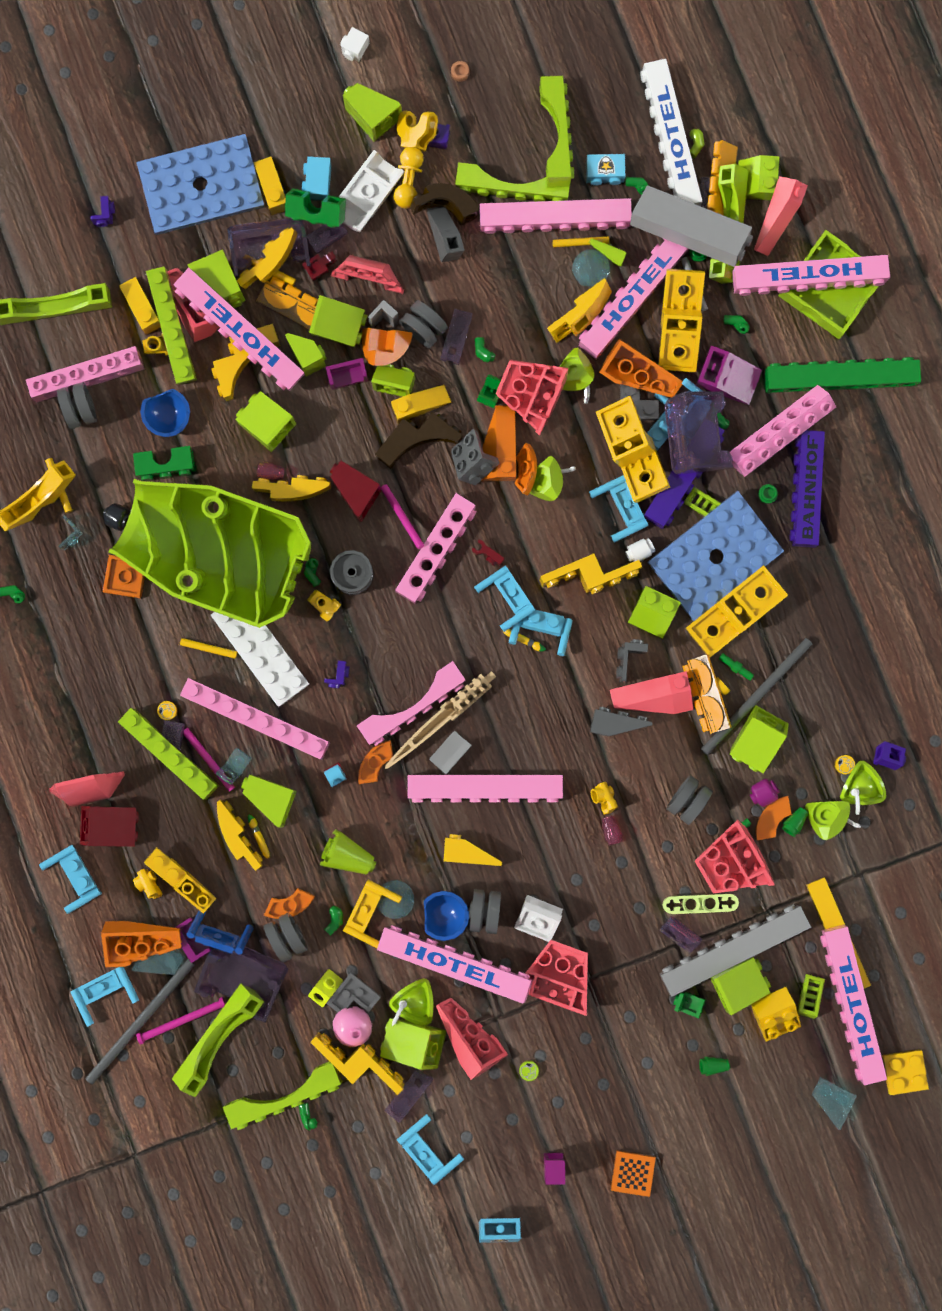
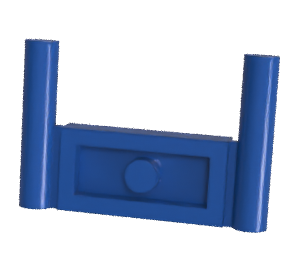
[187,910,253,954]

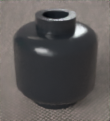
[103,503,131,531]

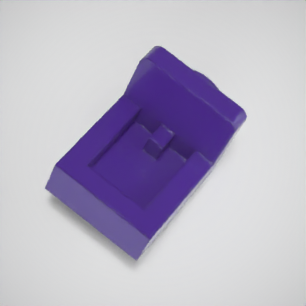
[91,196,115,227]
[324,661,350,688]

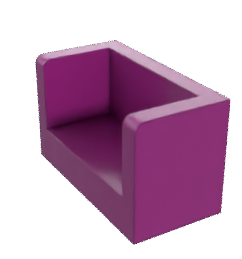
[326,358,368,390]
[175,916,214,963]
[544,1153,565,1185]

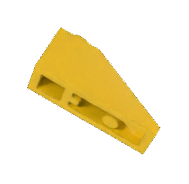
[254,157,286,215]
[119,277,161,335]
[391,385,451,423]
[443,834,502,866]

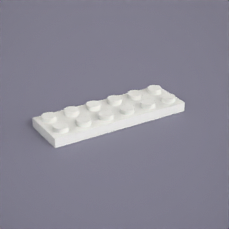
[211,612,310,707]

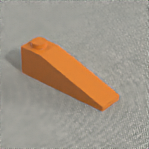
[599,339,683,398]
[481,405,516,481]
[101,921,182,967]

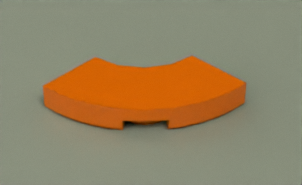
[514,443,537,496]
[358,740,393,784]
[756,796,792,840]
[264,888,315,919]

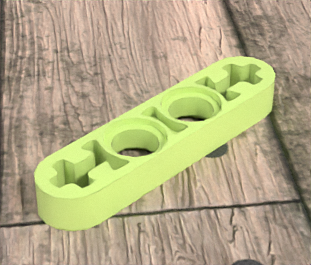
[662,894,739,914]

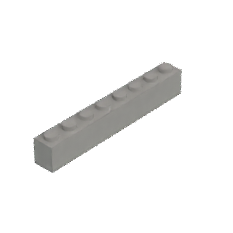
[660,904,811,997]

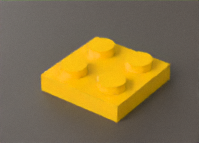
[882,1049,929,1095]

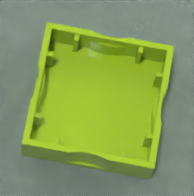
[778,230,878,339]

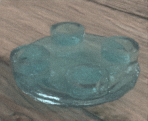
[572,249,610,286]
[377,880,414,919]

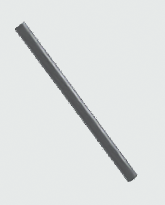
[701,638,813,755]
[85,959,195,1084]

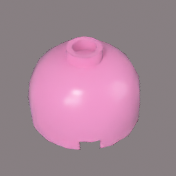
[333,1007,372,1047]

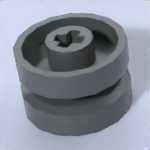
[399,300,448,348]
[57,382,97,430]
[330,550,374,595]
[666,775,713,825]
[469,889,501,934]
[264,912,308,963]

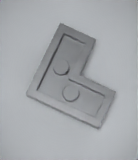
[620,384,659,421]
[326,972,381,1012]

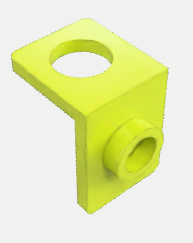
[308,969,343,1007]

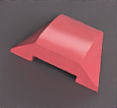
[330,255,404,294]
[496,360,569,435]
[49,771,125,807]
[695,820,775,893]
[525,940,588,1016]

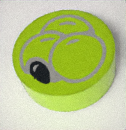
[519,1060,539,1081]

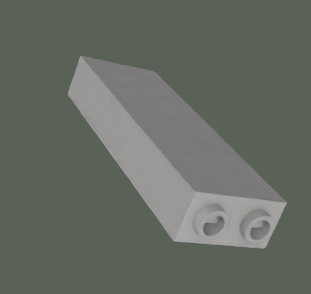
[630,185,753,267]

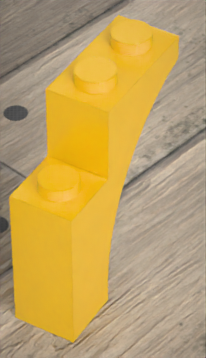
[211,324,280,401]
[0,461,76,531]

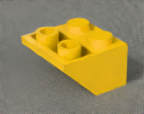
[751,987,801,1041]

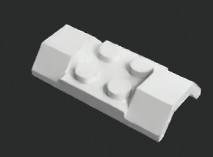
[339,150,404,232]

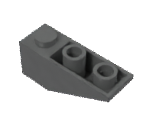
[426,207,465,262]
[590,707,652,737]

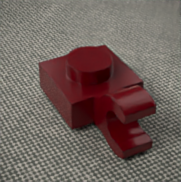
[302,252,338,281]
[472,540,505,567]

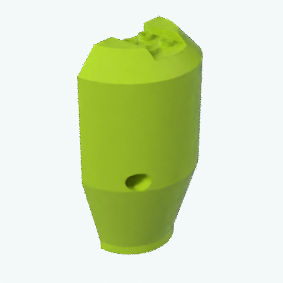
[109,479,311,628]

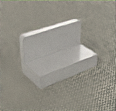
[368,300,399,328]
[430,731,472,774]

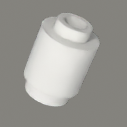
[625,538,655,562]

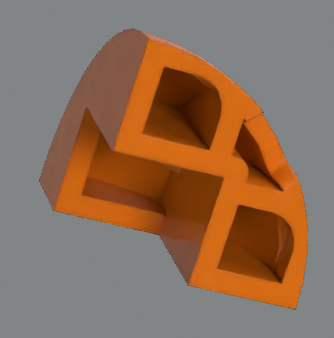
[362,328,413,366]

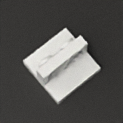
[514,895,563,942]

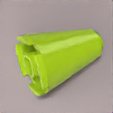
[320,829,376,875]

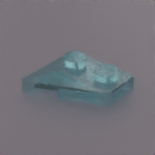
[131,950,185,975]
[812,1077,857,1130]

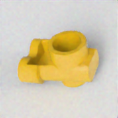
[142,333,168,356]
[308,590,341,621]
[591,782,618,815]
[133,869,163,899]

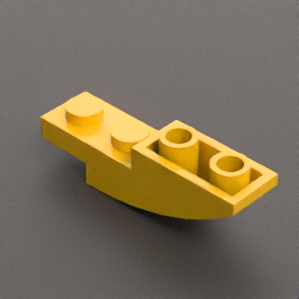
[237,227,298,289]
[547,278,612,343]
[252,475,331,502]
[217,800,263,871]
[144,847,216,914]

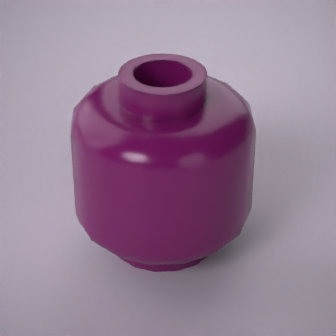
[750,779,780,807]

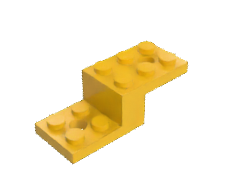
[658,269,705,372]
[596,396,670,503]
[539,554,642,595]
[685,565,788,658]
[311,1032,405,1095]

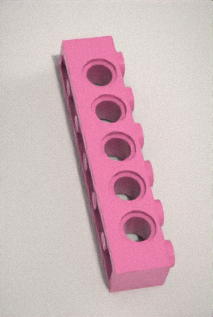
[26,346,145,403]
[726,385,836,477]
[395,493,477,604]

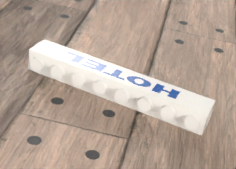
[640,59,702,206]

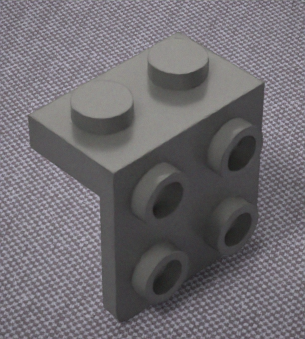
[451,429,499,485]
[616,639,648,683]

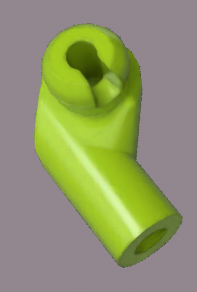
[689,129,705,158]

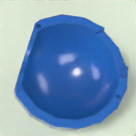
[140,389,190,437]
[424,891,469,941]

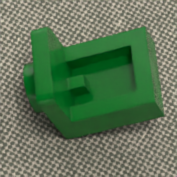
[477,374,501,408]
[674,991,706,1019]

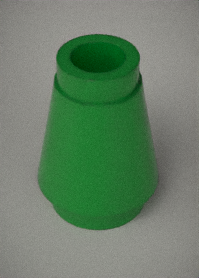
[782,807,809,837]
[699,1056,730,1076]

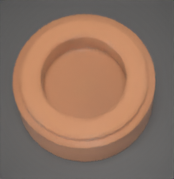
[451,61,470,82]

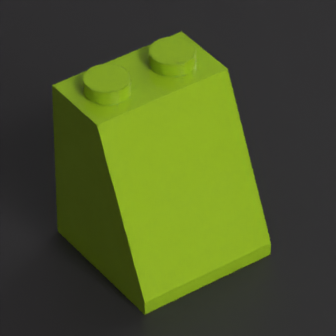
[343,83,402,142]
[188,249,245,308]
[309,295,368,348]
[235,391,296,452]
[730,705,789,774]
[241,775,297,827]
[710,957,771,1015]
[380,1018,446,1070]

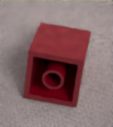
[330,460,382,523]
[80,806,139,847]

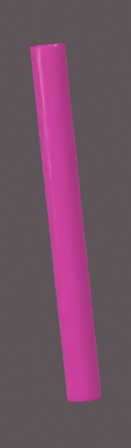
[381,484,424,549]
[182,728,235,792]

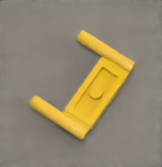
[343,879,402,948]

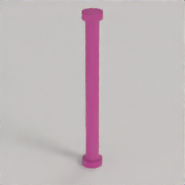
[136,997,226,1045]

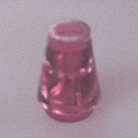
[256,461,285,479]
[601,816,623,846]

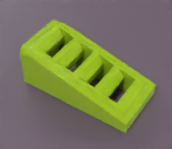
[589,238,626,266]
[684,487,721,517]
[797,974,825,1019]

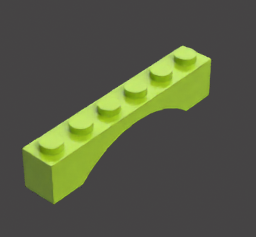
[540,76,574,187]
[456,162,569,202]
[709,164,749,284]
[146,266,197,385]
[0,283,112,325]
[118,708,219,800]
[172,983,264,1097]
[223,1061,342,1130]

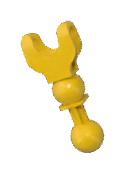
[394,111,438,209]

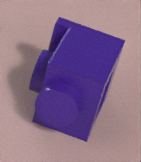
[427,124,450,149]
[873,741,906,770]

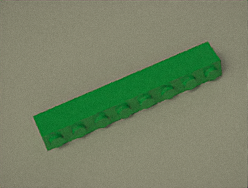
[765,357,921,393]

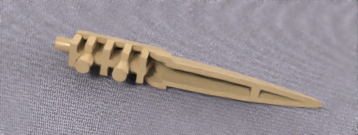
[385,671,496,769]

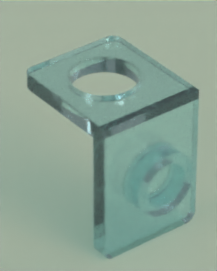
[58,515,83,550]
[216,748,251,785]

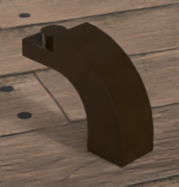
[410,183,480,226]

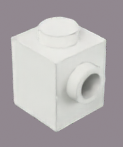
[340,27,369,62]

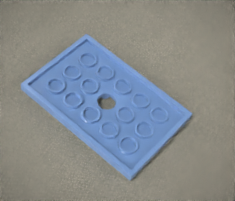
[137,134,265,235]
[648,491,784,622]

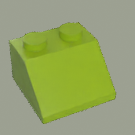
[738,155,779,200]
[285,333,327,377]
[371,364,415,397]
[628,586,681,639]

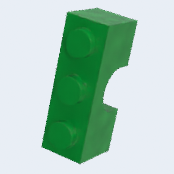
[285,188,346,228]
[133,446,195,481]

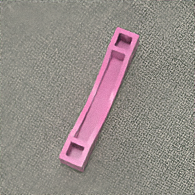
[357,661,466,746]

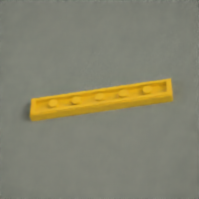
[806,877,871,989]

